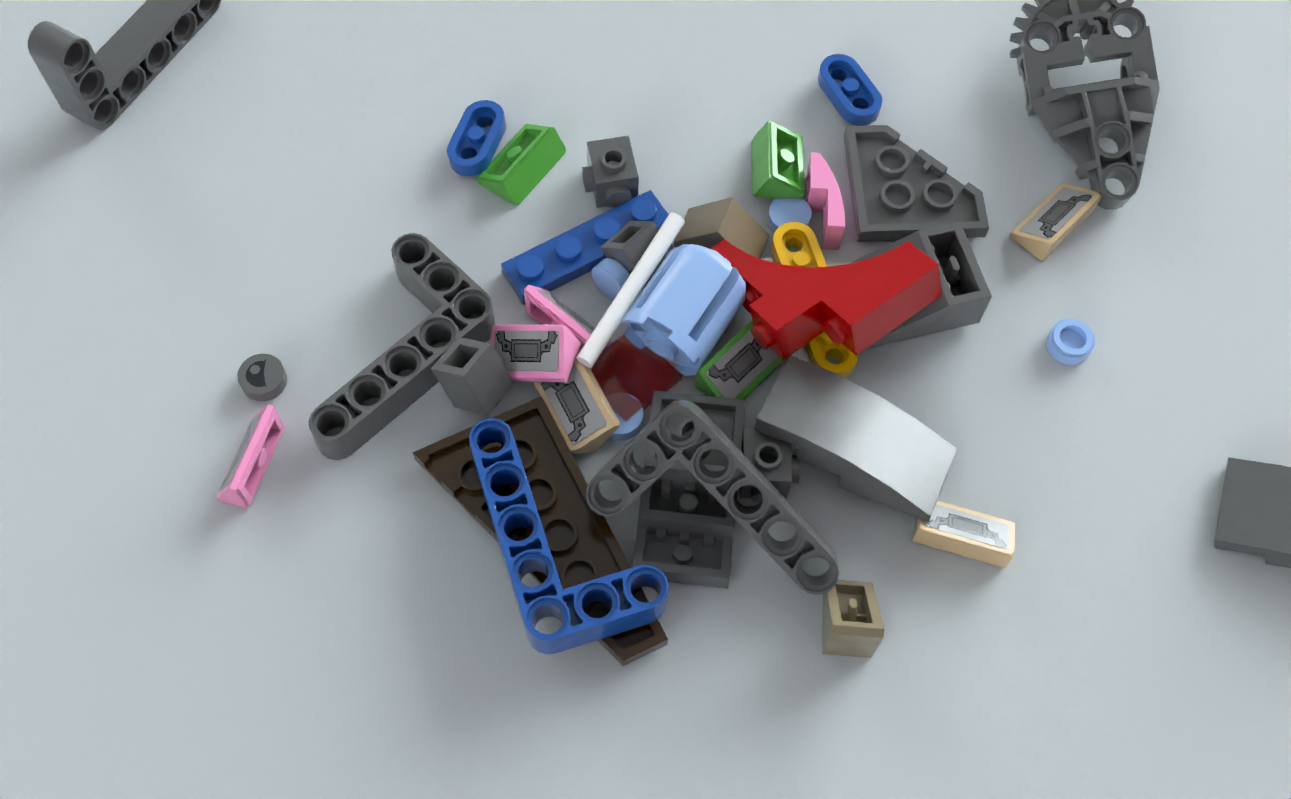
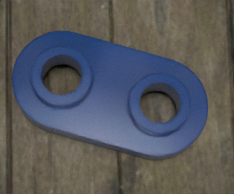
[818,54,882,126]
[447,100,507,176]

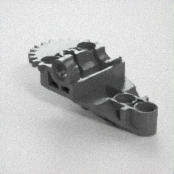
[1009,0,1160,210]

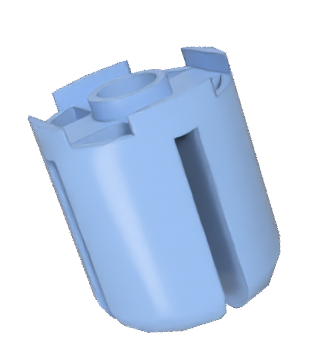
[621,244,746,376]

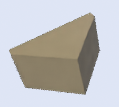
[674,197,769,259]
[822,580,884,658]

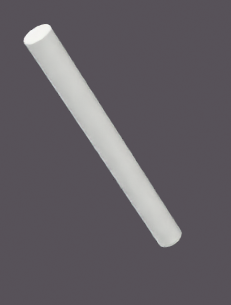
[576,212,685,368]

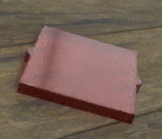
[590,334,683,421]

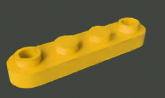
[771,222,859,378]

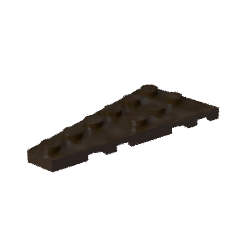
[412,396,668,666]

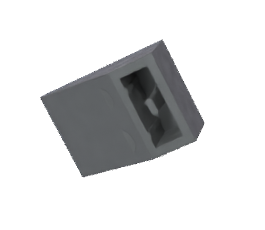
[849,222,992,349]

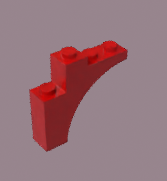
[710,239,942,360]

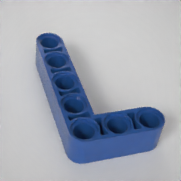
[469,418,669,655]

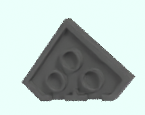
[843,125,989,241]

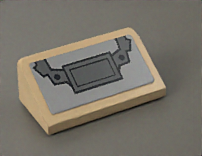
[1009,183,1102,262]
[534,351,621,454]
[912,501,1015,568]

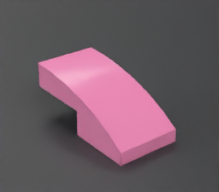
[805,152,845,250]

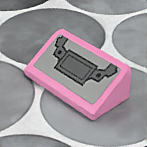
[524,285,611,355]
[490,324,581,382]
[216,405,285,509]

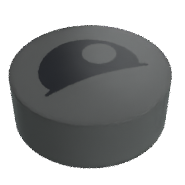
[237,354,287,401]

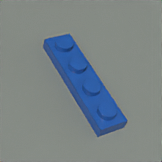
[501,190,669,305]

